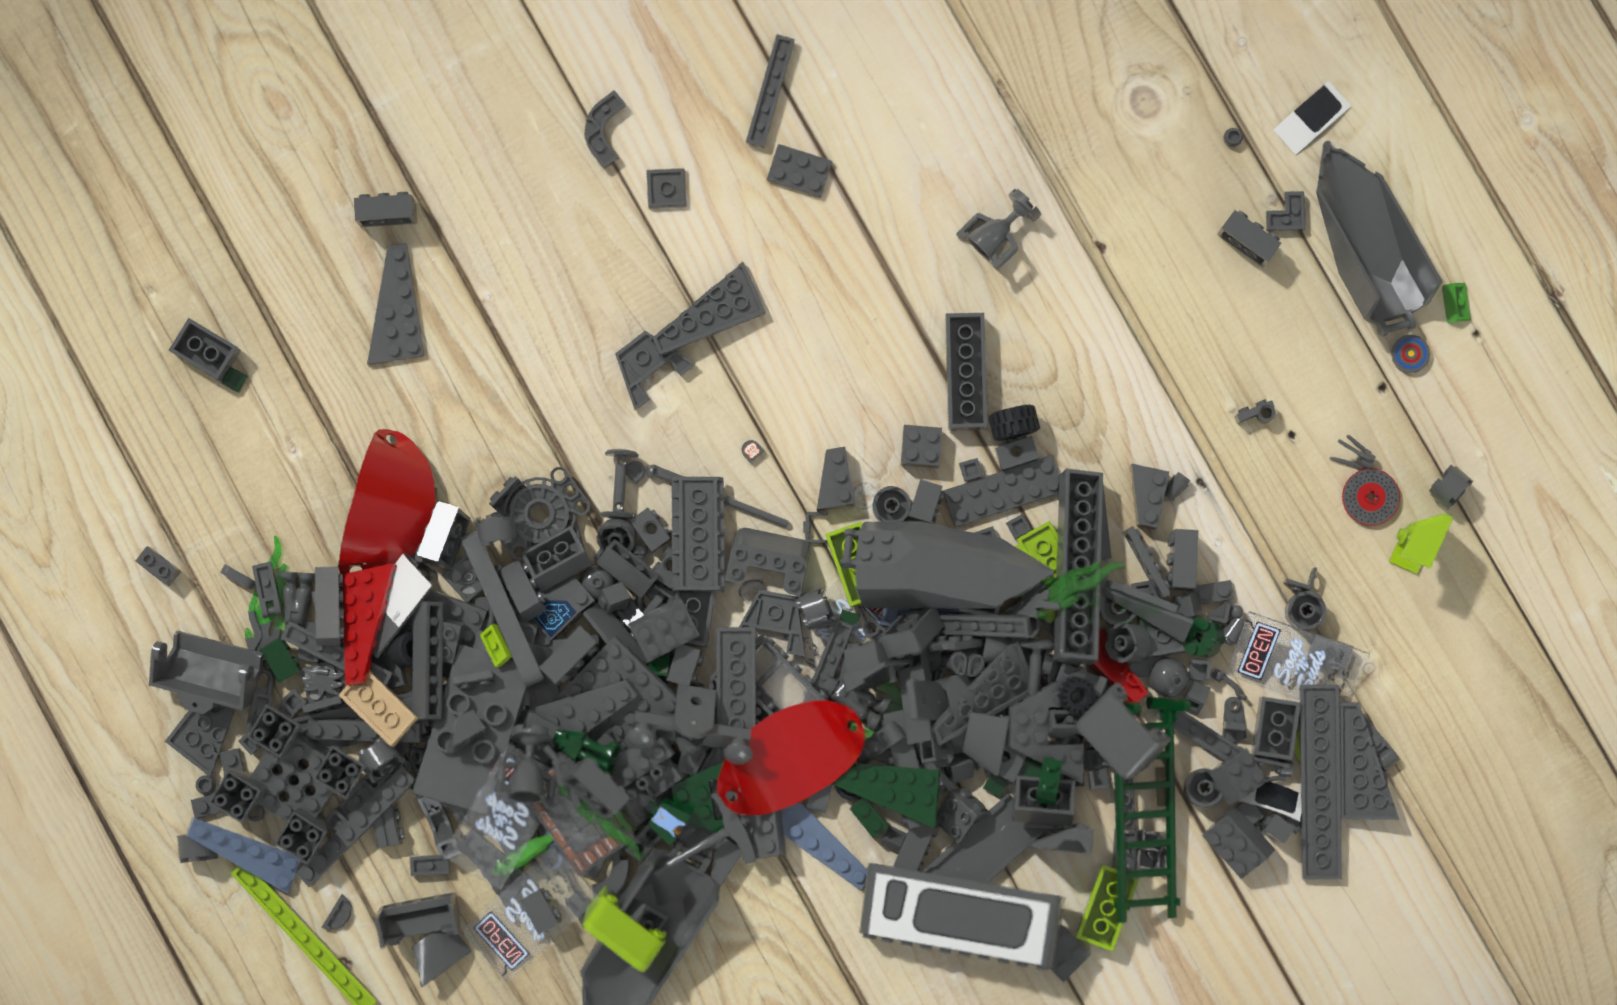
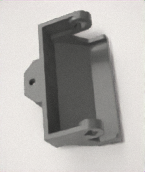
[149,630,264,714]

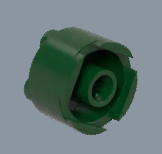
[1180,618,1225,658]

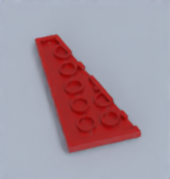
[343,563,397,686]

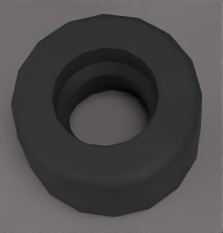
[388,632,413,668]

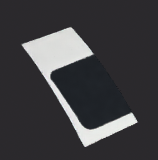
[1273,81,1351,155]
[1239,782,1302,821]

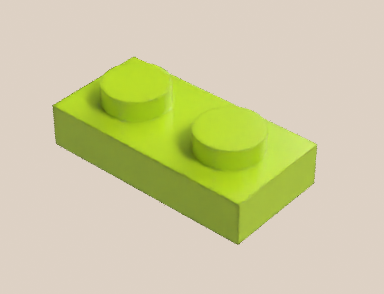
[480,624,512,667]

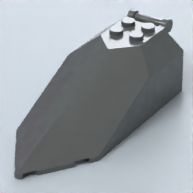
[1316,141,1442,337]
[840,522,1054,608]
[581,839,720,1005]

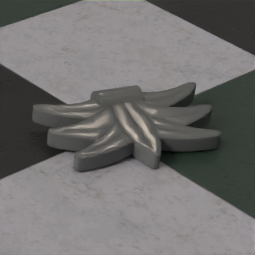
[301,667,345,697]

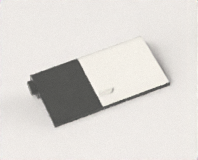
[372,553,433,658]

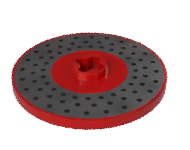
[1342,468,1400,526]

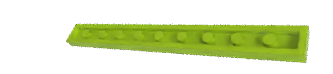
[230,866,377,1005]

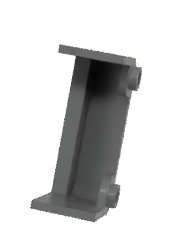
[375,893,460,949]

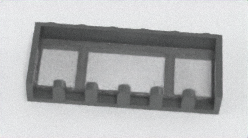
[756,635,830,713]

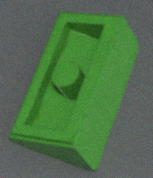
[1442,283,1471,323]

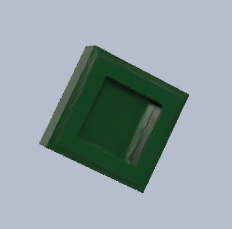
[221,367,248,393]

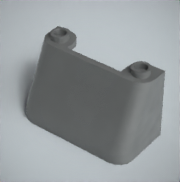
[1077,683,1171,779]

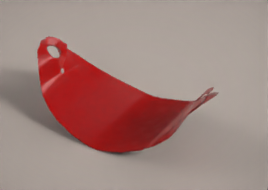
[338,429,435,574]
[717,700,865,815]

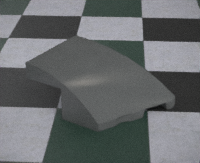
[962,712,1009,776]
[1112,829,1167,870]
[412,930,471,987]

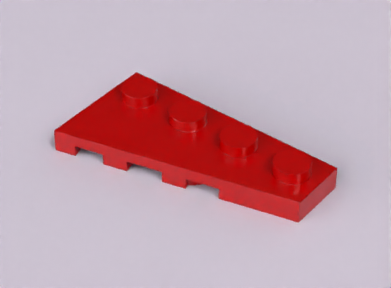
[1089,629,1148,702]

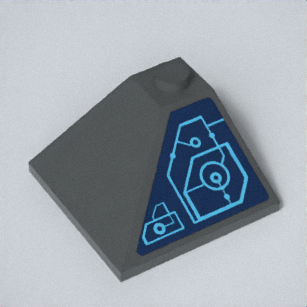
[533,575,596,641]

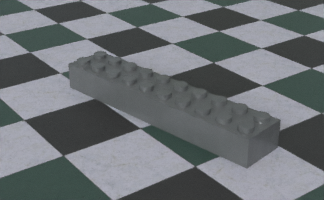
[1053,468,1103,665]

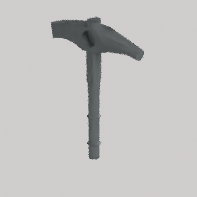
[653,791,756,876]

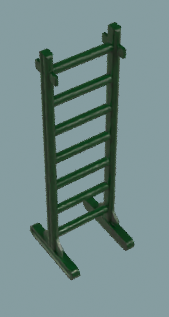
[1113,697,1191,923]

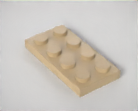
[339,670,419,747]

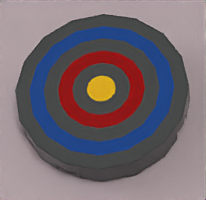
[1391,334,1430,373]

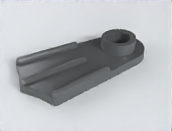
[1222,697,1247,743]

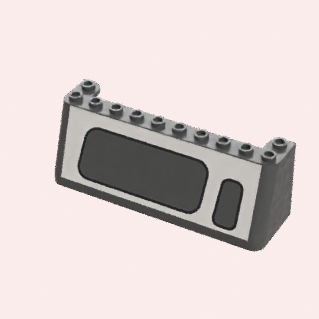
[859,863,1066,971]

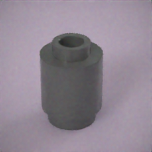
[1223,618,1247,646]

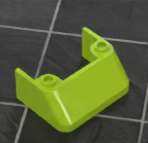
[1389,513,1453,575]
[583,885,667,972]

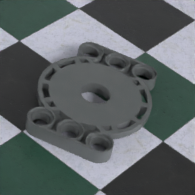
[491,467,591,560]

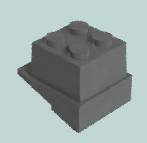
[843,639,911,692]

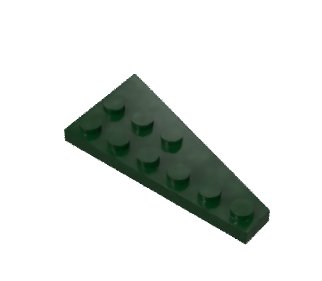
[831,763,940,829]

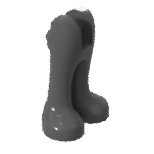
[939,652,984,677]

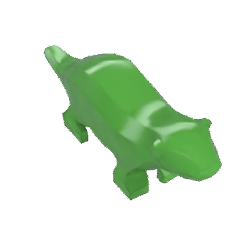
[492,834,554,876]

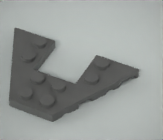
[1008,666,1086,783]

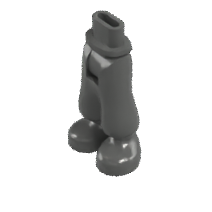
[280,571,315,629]
[821,676,891,731]

